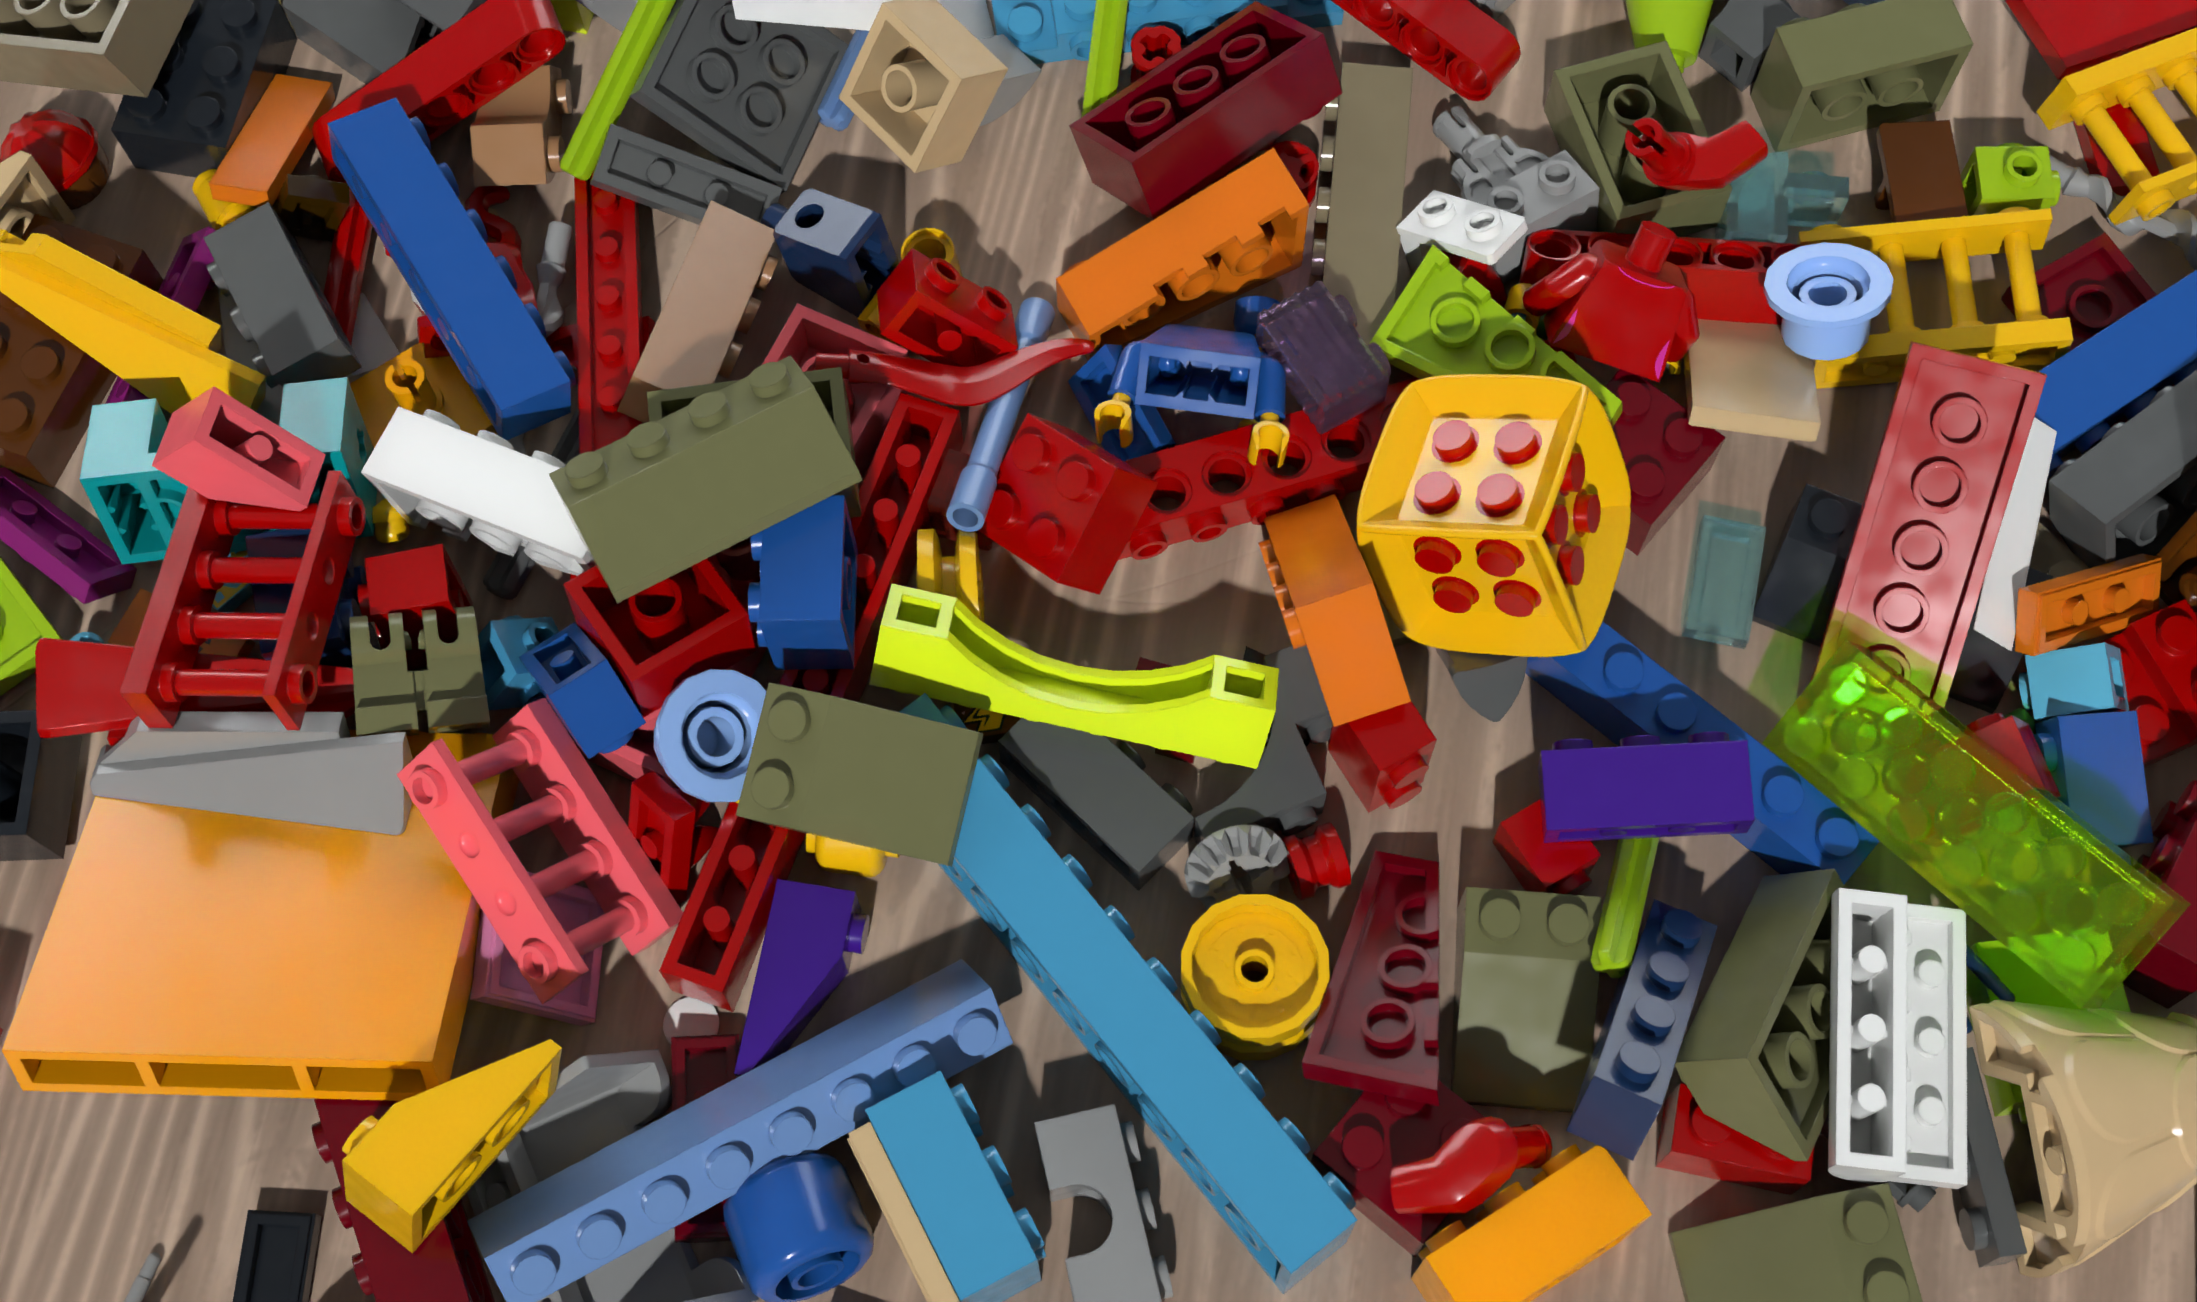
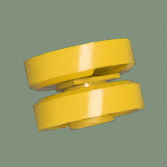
[1180,894,1330,1060]

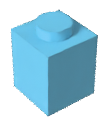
[2019,642,2129,721]

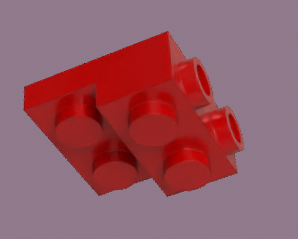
[2099,599,2197,768]

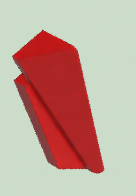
[35,638,355,746]

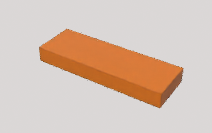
[209,74,335,207]
[2015,553,2162,656]

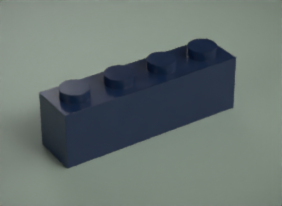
[1566,899,1718,1161]

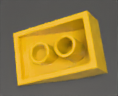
[342,1039,562,1254]

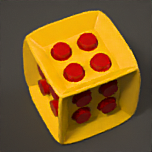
[1357,374,1631,657]

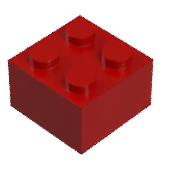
[978,413,1158,595]
[563,558,756,718]

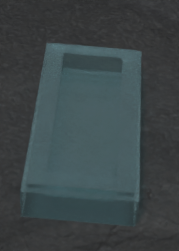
[1682,515,1766,649]

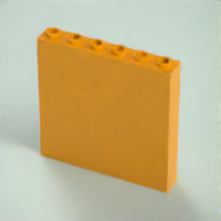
[2,730,519,1101]

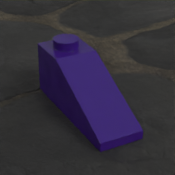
[734,879,869,1078]

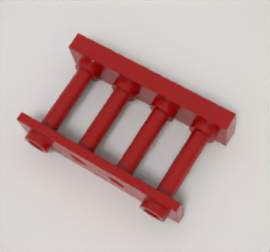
[119,471,366,730]

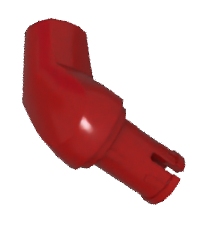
[1625,117,1768,191]
[1391,1116,1553,1214]

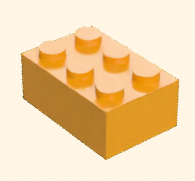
[1411,1144,1652,1302]

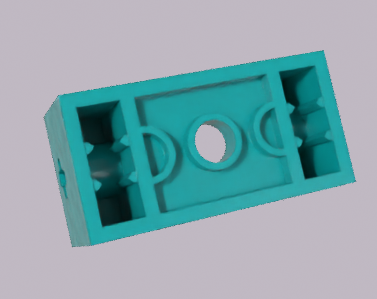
[79,377,377,564]

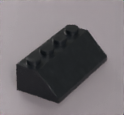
[1749,483,2053,714]

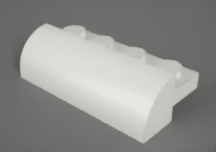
[1828,888,1967,1189]

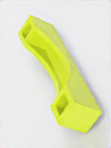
[869,583,1279,769]

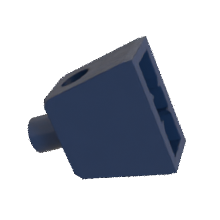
[761,188,899,317]

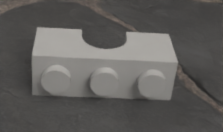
[1034,1104,1173,1302]

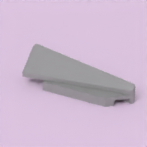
[90,711,413,835]

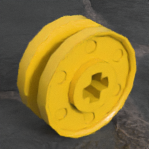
[916,529,985,623]

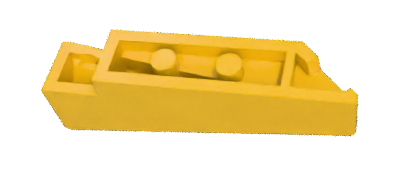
[0,229,266,414]

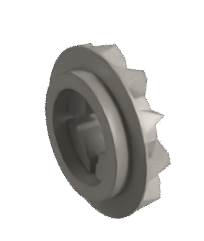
[1184,824,1290,910]

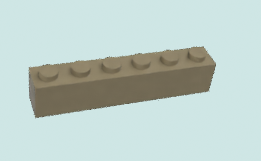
[1301,62,1413,406]

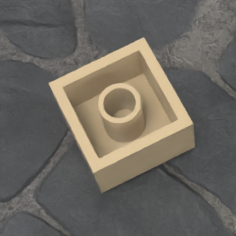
[839,0,1008,173]

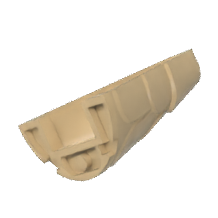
[1969,1000,2197,1278]

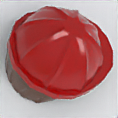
[0,109,110,210]

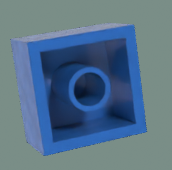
[748,495,858,670]

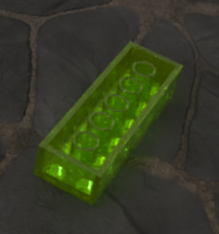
[1762,639,2191,1009]

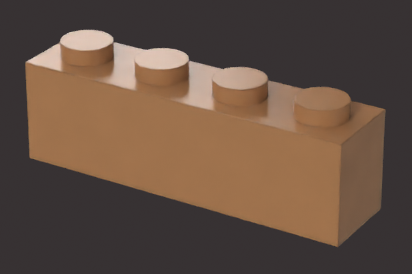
[617,200,779,423]

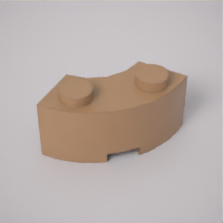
[470,65,573,187]

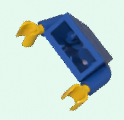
[1094,324,1290,468]

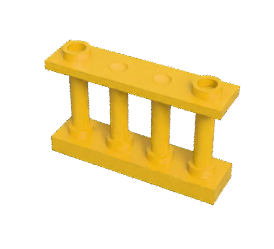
[2036,28,2197,226]
[1797,207,2073,389]

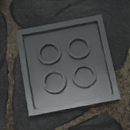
[629,0,849,194]

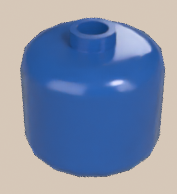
[723,1152,874,1302]

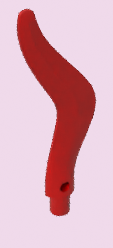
[815,338,1095,406]

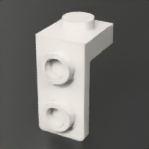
[1396,190,1528,276]

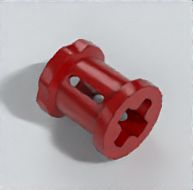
[1130,25,1182,84]

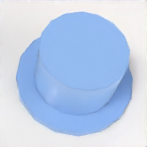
[1764,242,1894,361]
[654,669,766,802]

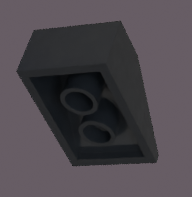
[0,710,82,861]

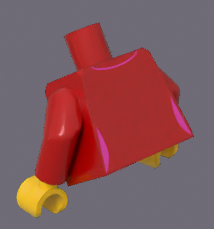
[1504,221,1700,382]

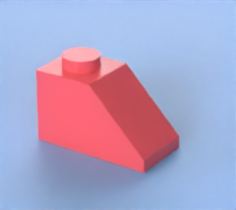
[152,387,326,511]

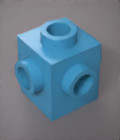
[478,615,559,710]

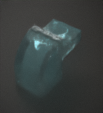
[1715,152,1849,243]

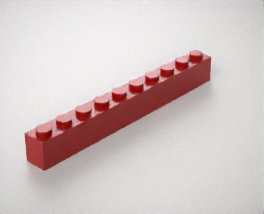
[659,392,964,1012]

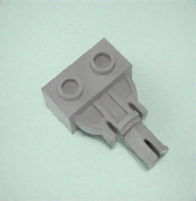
[1433,106,1600,283]

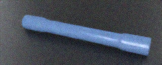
[946,297,1055,532]

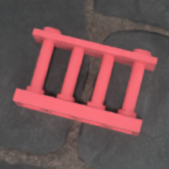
[397,697,683,1004]

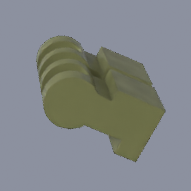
[349,606,490,737]

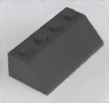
[2049,370,2197,568]

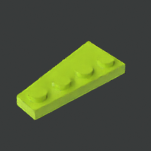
[1369,245,1622,428]

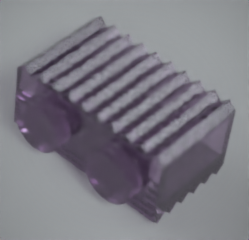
[1256,281,1391,435]

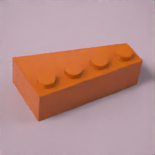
[1056,148,1309,360]
[1258,494,1411,727]

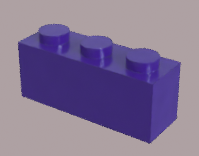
[1538,731,1755,843]

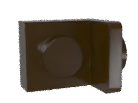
[272,174,350,242]

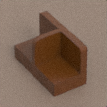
[1874,120,1968,223]

